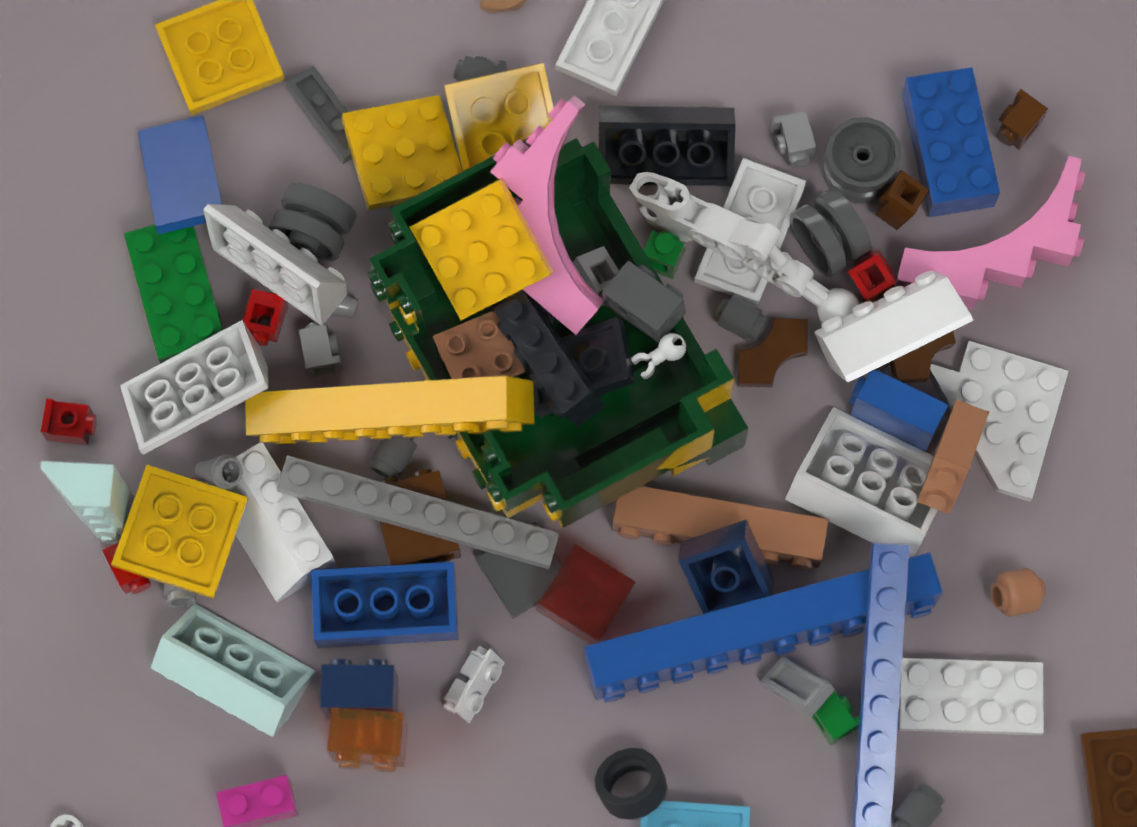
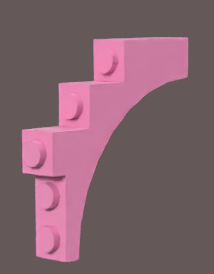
[491,95,604,335]
[895,156,1085,310]

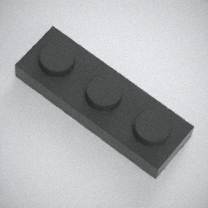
[285,66,352,164]

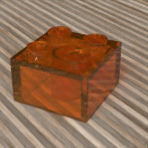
[327,708,408,772]

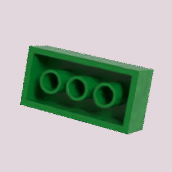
[124,224,224,364]

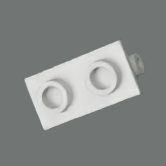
[443,646,505,724]

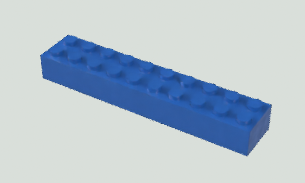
[584,552,943,703]

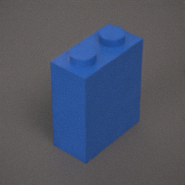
[848,369,948,452]

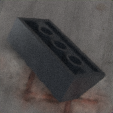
[598,106,736,186]

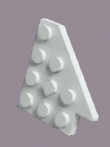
[930,341,1069,502]

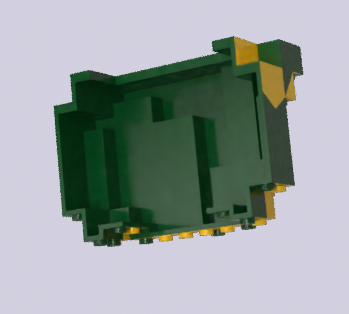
[367,137,748,529]

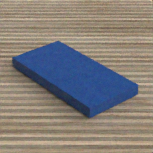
[138,115,223,234]

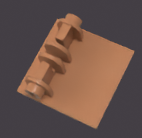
[433,311,525,379]

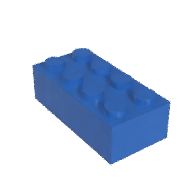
[902,67,1000,217]
[311,562,459,648]

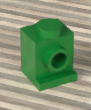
[644,230,686,280]
[812,690,860,746]

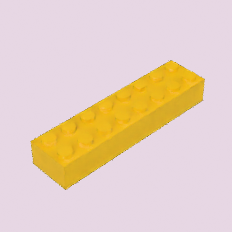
[245,376,534,445]

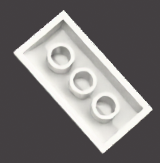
[814,271,973,383]
[208,443,337,603]

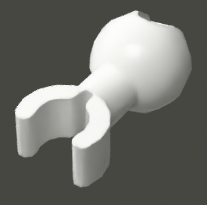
[631,333,686,379]

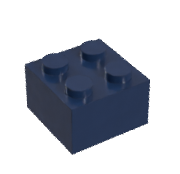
[678,519,773,614]
[320,659,399,720]

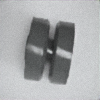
[823,117,901,204]
[269,183,357,261]
[789,189,872,277]

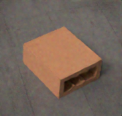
[917,399,989,514]

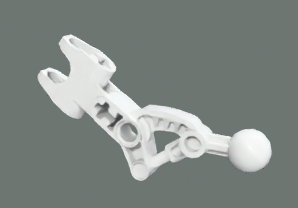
[629,172,860,323]

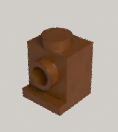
[996,89,1048,150]
[875,170,929,230]

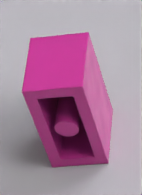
[216,775,299,827]

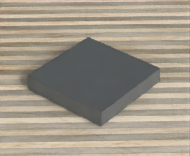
[476,522,573,619]

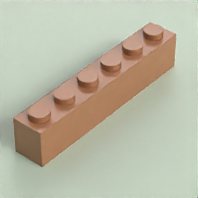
[612,486,829,570]

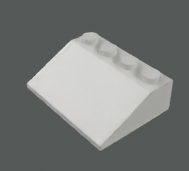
[203,204,347,326]
[120,320,268,455]
[785,407,937,558]

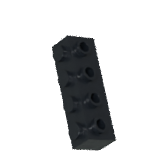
[493,289,606,427]

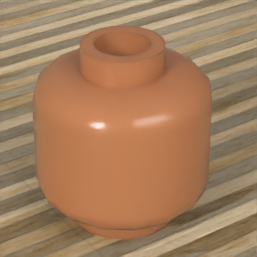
[990,568,1046,617]

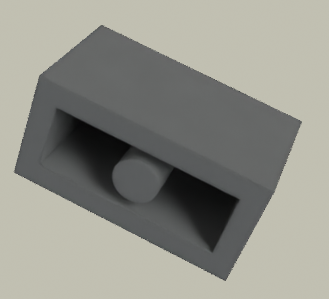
[602,261,686,343]

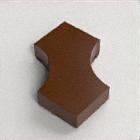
[738,318,808,387]
[890,331,956,383]

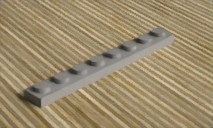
[277,455,559,569]

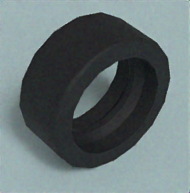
[595,748,667,820]

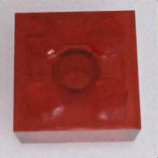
[536,545,636,645]

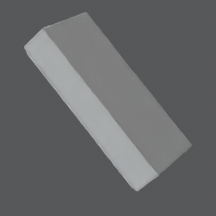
[760,655,835,717]

